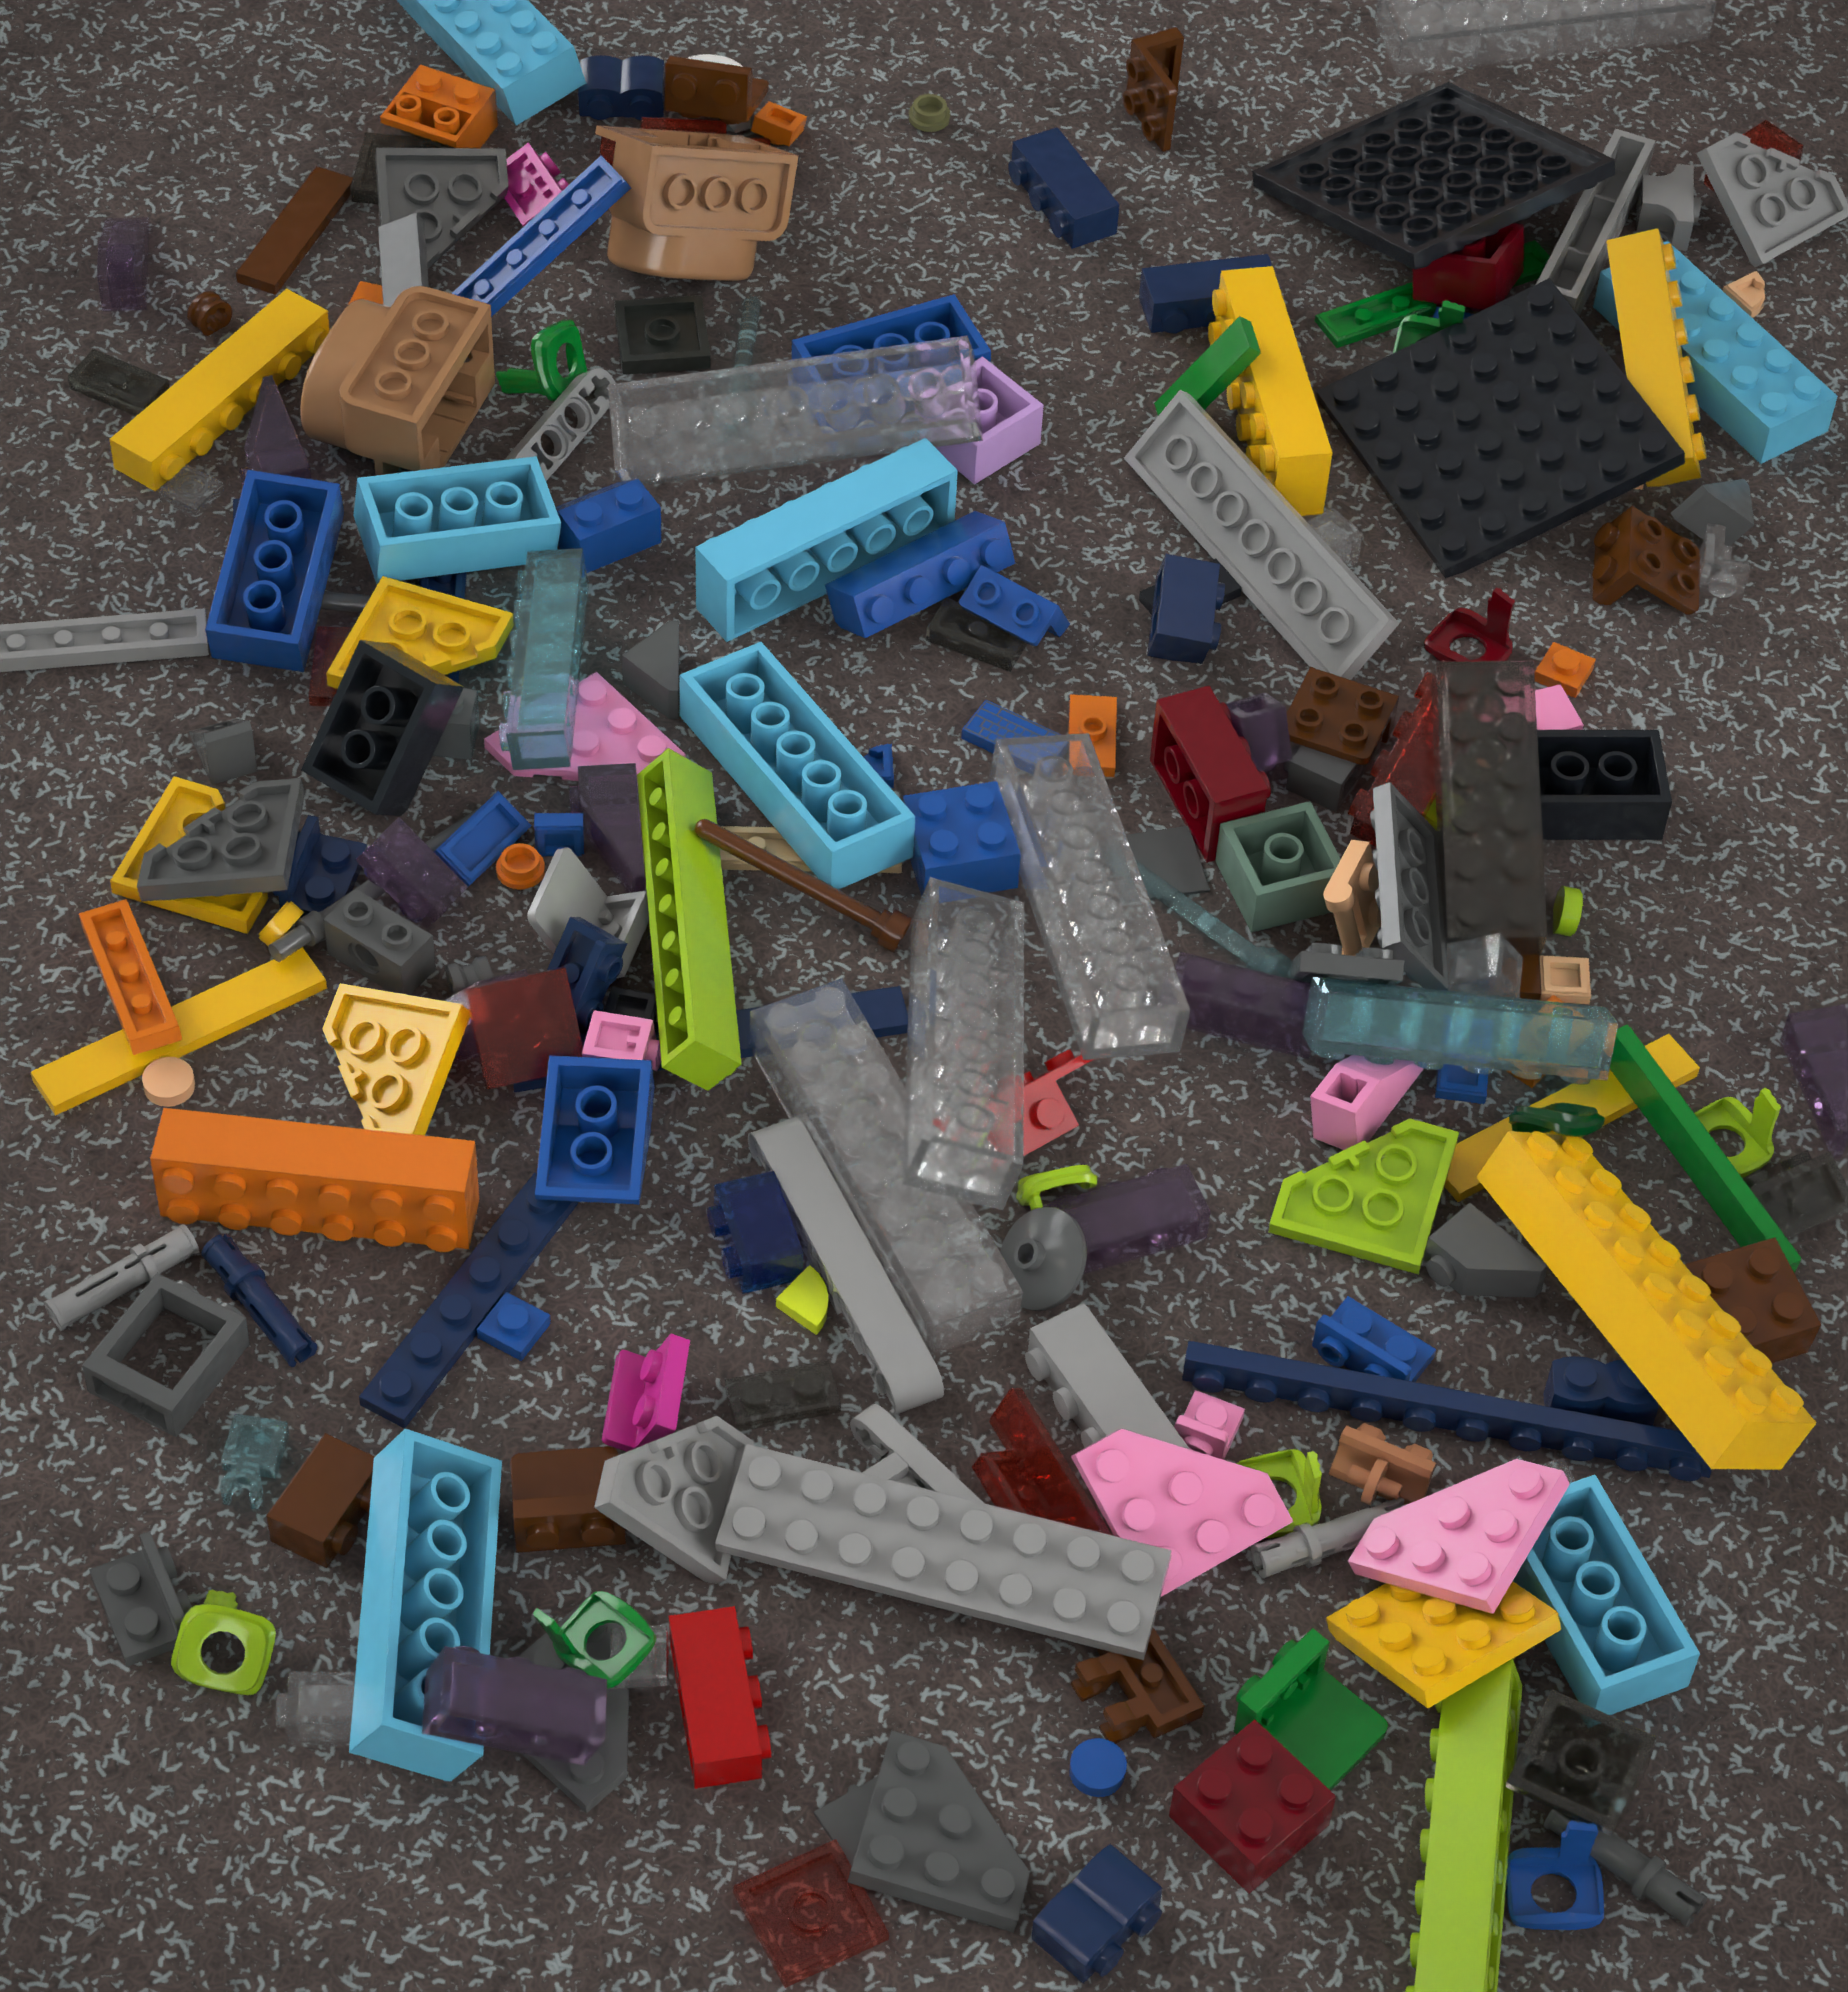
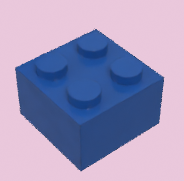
[903,781,1021,903]

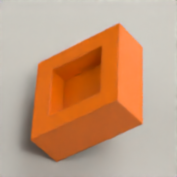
[751,101,807,146]
[1533,642,1596,698]

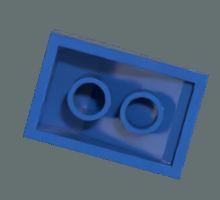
[535,1055,655,1205]

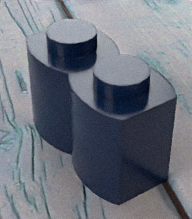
[578,55,665,120]
[1544,1356,1659,1426]
[1031,1844,1162,1983]

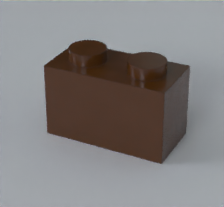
[266,1433,375,1568]

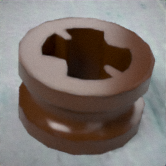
[187,291,233,336]

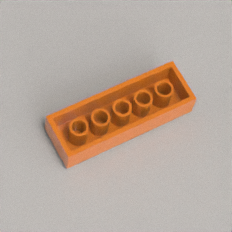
[150,1108,480,1252]

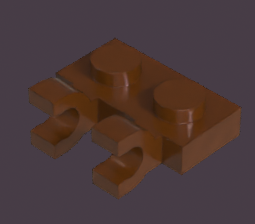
[1071,1627,1205,1744]

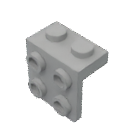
[527,847,649,978]

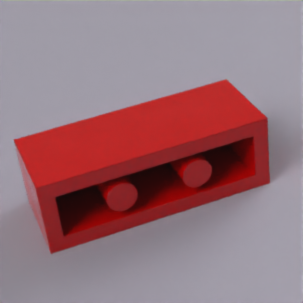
[669,1606,771,1789]

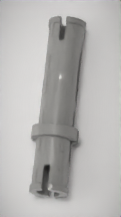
[44,1224,199,1331]
[1251,1497,1407,1579]

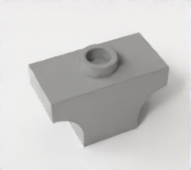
[1636,164,1701,251]

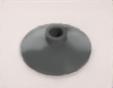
[999,1207,1087,1311]

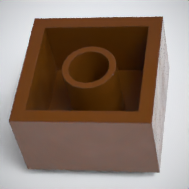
[1684,1237,1821,1363]

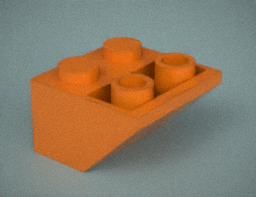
[380,64,498,148]

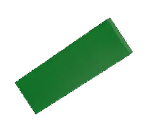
[1154,316,1261,416]

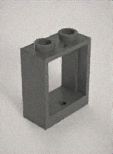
[82,1273,250,1437]

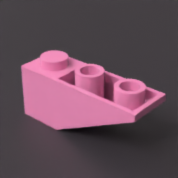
[1310,1037,1432,1150]

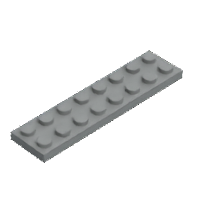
[1124,390,1400,680]
[715,1444,1171,1660]

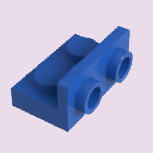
[959,565,1070,646]
[1312,1296,1436,1382]

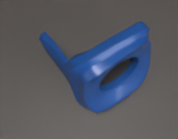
[1505,1820,1604,1930]

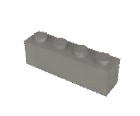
[1025,1303,1190,1449]

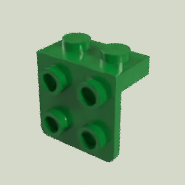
[1233,1628,1388,1791]

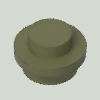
[909,94,951,132]

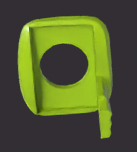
[1694,1088,1781,1178]
[1016,1165,1098,1210]
[1236,1449,1322,1538]
[171,1589,276,1695]

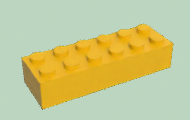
[1208,266,1333,516]

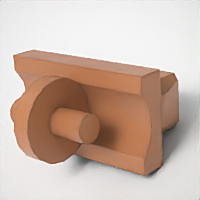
[1329,1423,1436,1506]

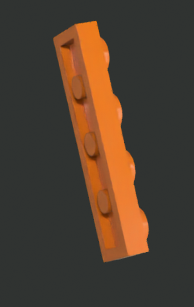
[79,899,182,1055]

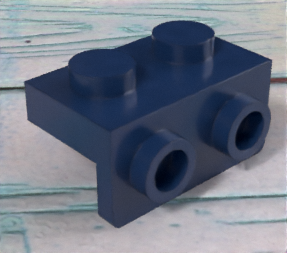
[531,917,628,1035]

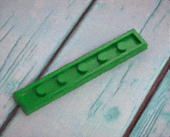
[1315,240,1550,348]
[1602,1025,1801,1274]

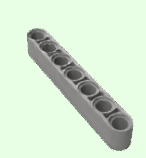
[748,1116,944,1415]

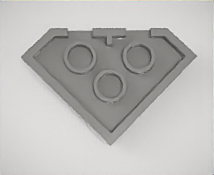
[1696,132,1848,267]
[594,1416,754,1584]

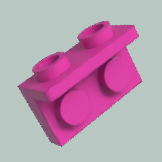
[504,143,569,227]
[602,1334,690,1452]

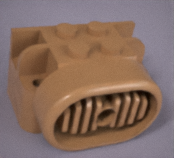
[595,125,798,281]
[300,286,495,475]

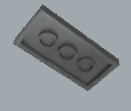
[1370,782,1449,997]
[1289,943,1405,990]

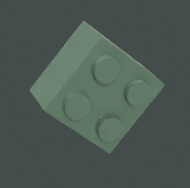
[1215,801,1341,933]

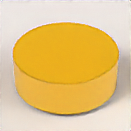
[258,901,304,946]

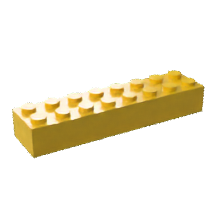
[1476,1131,1816,1470]

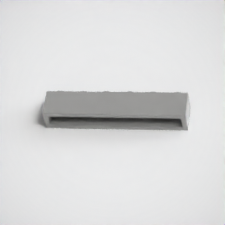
[1536,129,1656,316]

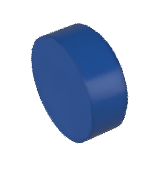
[1069,1738,1127,1797]

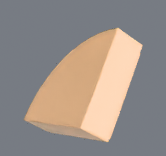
[1723,271,1765,318]

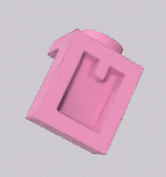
[582,1010,661,1071]
[1174,1390,1245,1460]

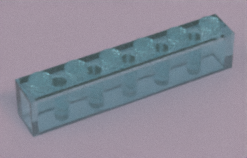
[499,548,589,770]
[1302,977,1618,1084]

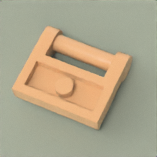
[1323,840,1381,956]

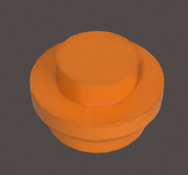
[496,843,545,890]

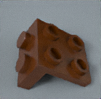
[1123,27,1184,152]
[665,56,769,124]
[1592,506,1701,615]
[1280,667,1399,765]
[510,1446,626,1553]

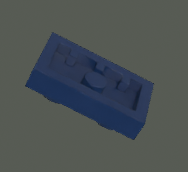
[273,815,368,918]

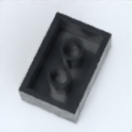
[301,640,464,816]
[1509,730,1672,840]

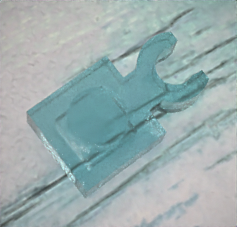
[220,1414,289,1510]

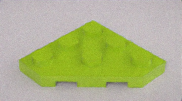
[1268,1118,1459,1275]

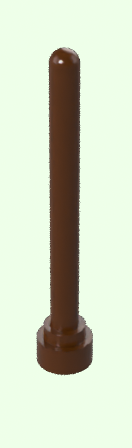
[695,819,913,953]

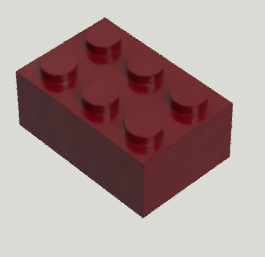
[1150,685,1271,863]

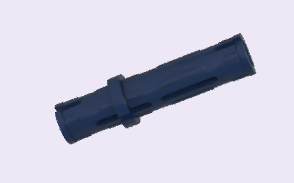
[202,1234,318,1367]

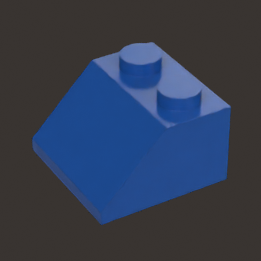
[556,479,661,575]

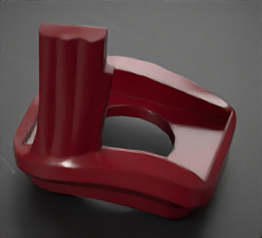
[1424,588,1515,680]

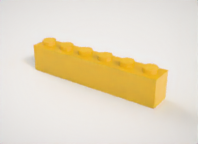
[1606,228,1706,487]
[109,289,330,492]

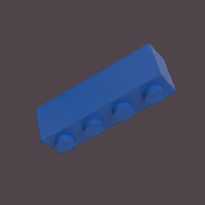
[825,511,1015,638]

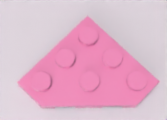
[484,672,686,786]
[1071,1429,1294,1597]
[1348,1459,1570,1614]

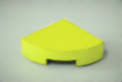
[776,1265,829,1335]

